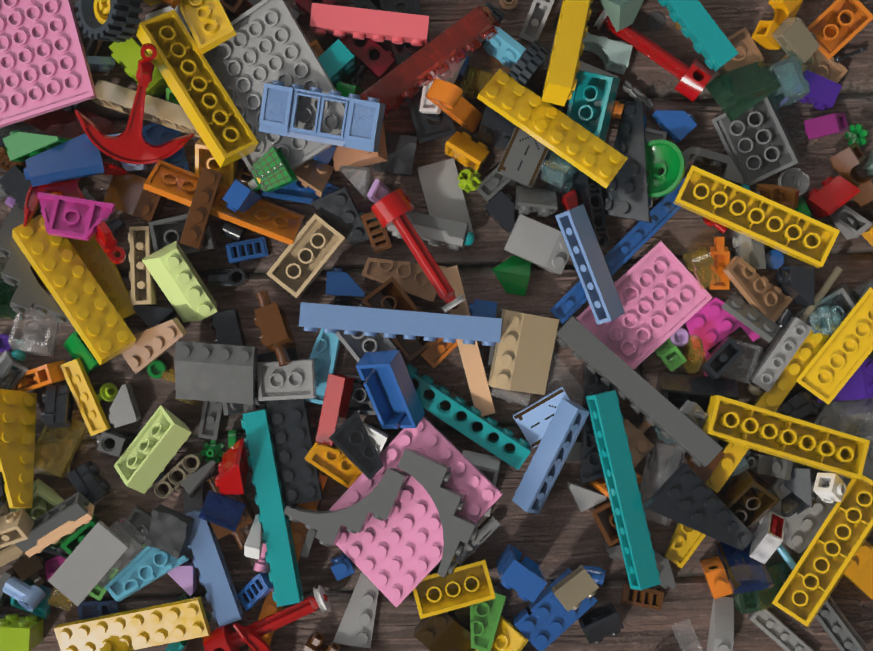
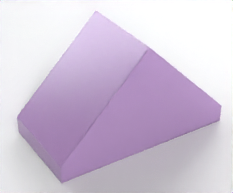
[167,562,197,596]

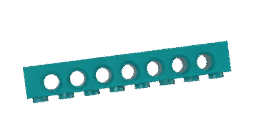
[406,364,531,470]

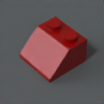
[804,175,860,219]
[215,439,249,495]

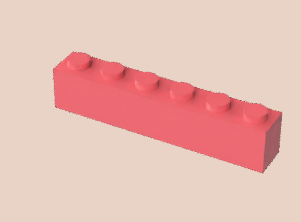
[310,3,429,46]

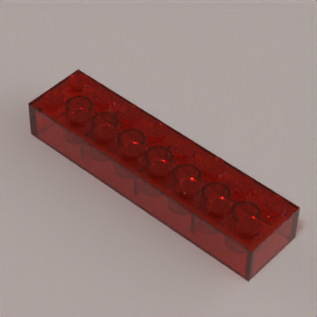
[360,5,501,117]

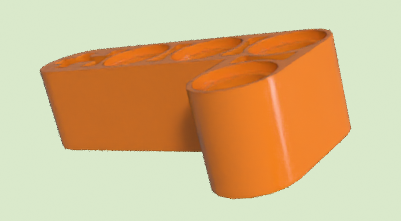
[425,78,483,132]

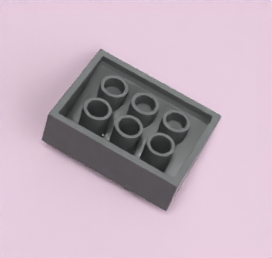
[712,92,801,186]
[174,341,258,405]

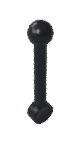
[834,46,867,63]

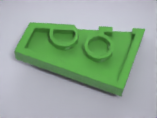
[470,593,506,651]

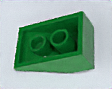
[3,130,71,163]

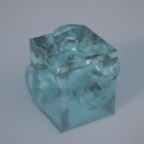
[810,305,841,335]

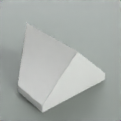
[363,423,389,455]

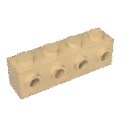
[128,226,157,305]
[0,509,34,548]

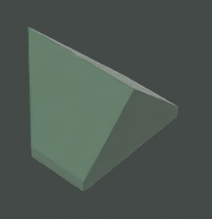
[600,0,644,32]

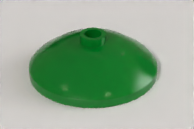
[646,139,686,198]

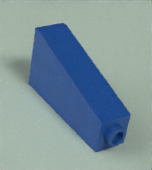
[23,133,105,187]

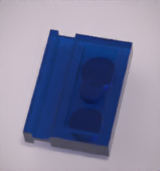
[198,490,247,532]

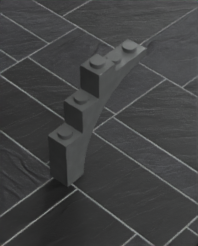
[0,205,70,324]
[398,448,480,578]
[284,467,409,547]

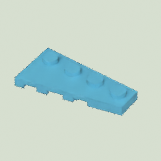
[305,328,340,405]
[105,546,189,602]

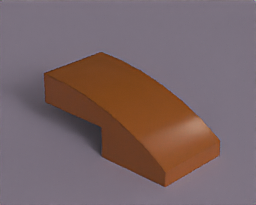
[756,184,799,210]

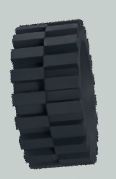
[75,0,143,43]

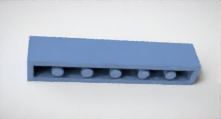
[555,204,625,325]
[512,398,590,514]
[185,508,244,627]

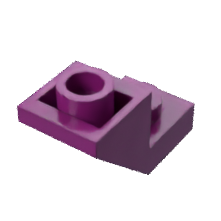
[804,113,850,140]

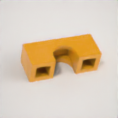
[751,0,803,50]

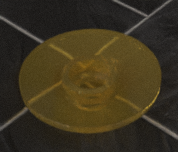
[684,335,706,374]

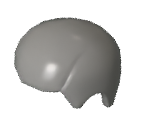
[777,167,810,196]

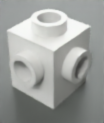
[813,473,846,503]

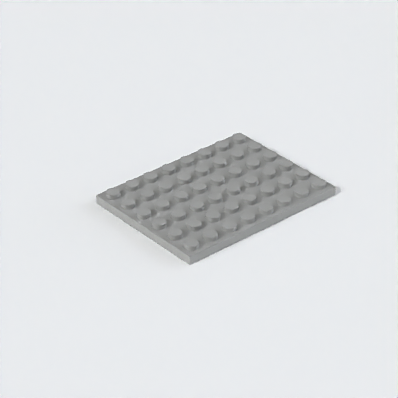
[203,0,345,190]

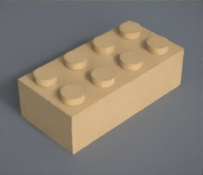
[266,214,347,299]

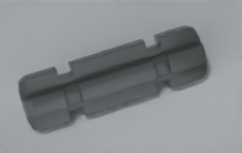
[621,80,654,111]

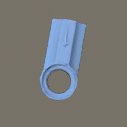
[2,576,46,612]

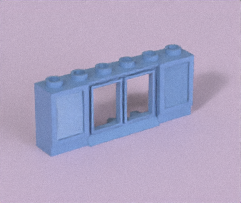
[259,80,386,152]

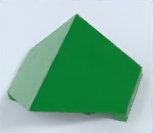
[492,255,531,296]

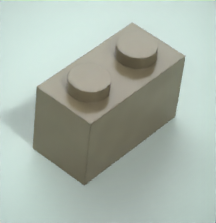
[772,17,820,63]
[551,565,599,611]

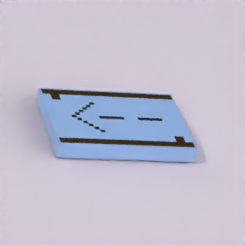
[513,387,571,448]

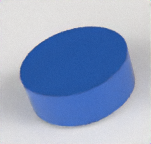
[765,250,784,269]

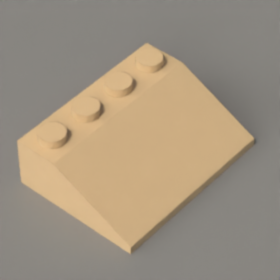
[488,309,559,395]

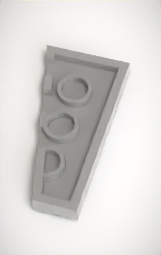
[333,571,379,648]

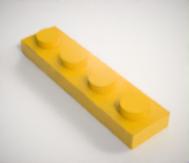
[60,357,111,436]

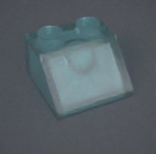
[761,56,810,111]

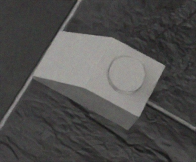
[109,383,142,428]

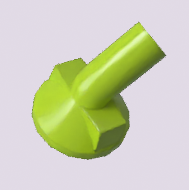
[96,383,118,402]

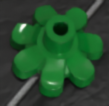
[845,124,869,148]
[201,440,225,464]

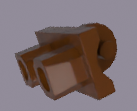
[303,632,340,651]

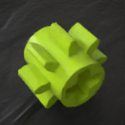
[457,167,481,193]

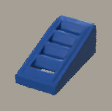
[225,237,269,264]
[237,572,274,611]

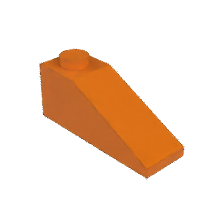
[13,360,66,392]

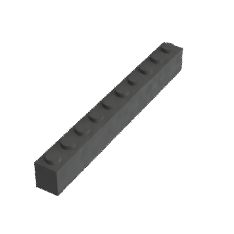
[556,316,723,467]

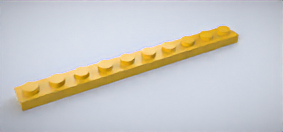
[705,325,829,493]

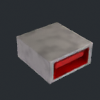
[749,511,786,564]

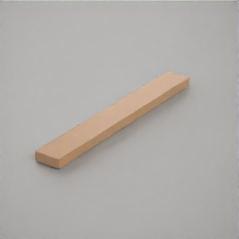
[441,265,495,416]

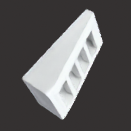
[244,514,261,559]

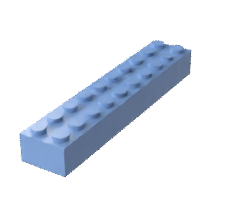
[299,302,502,346]

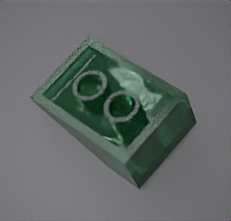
[705,61,781,122]

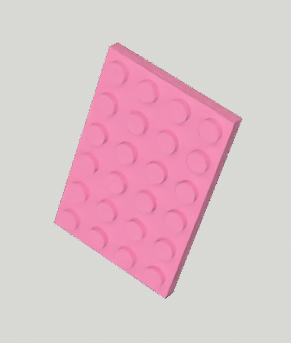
[575,241,713,370]

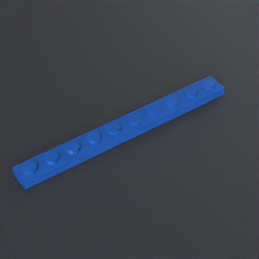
[549,176,686,324]

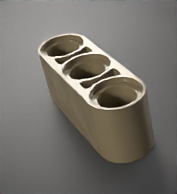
[154,452,204,498]

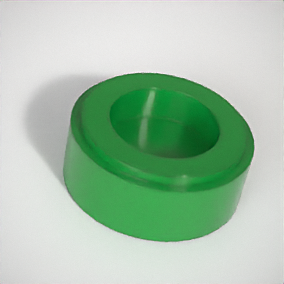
[147,359,168,379]
[228,430,237,449]

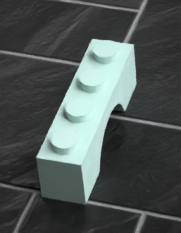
[550,32,633,75]

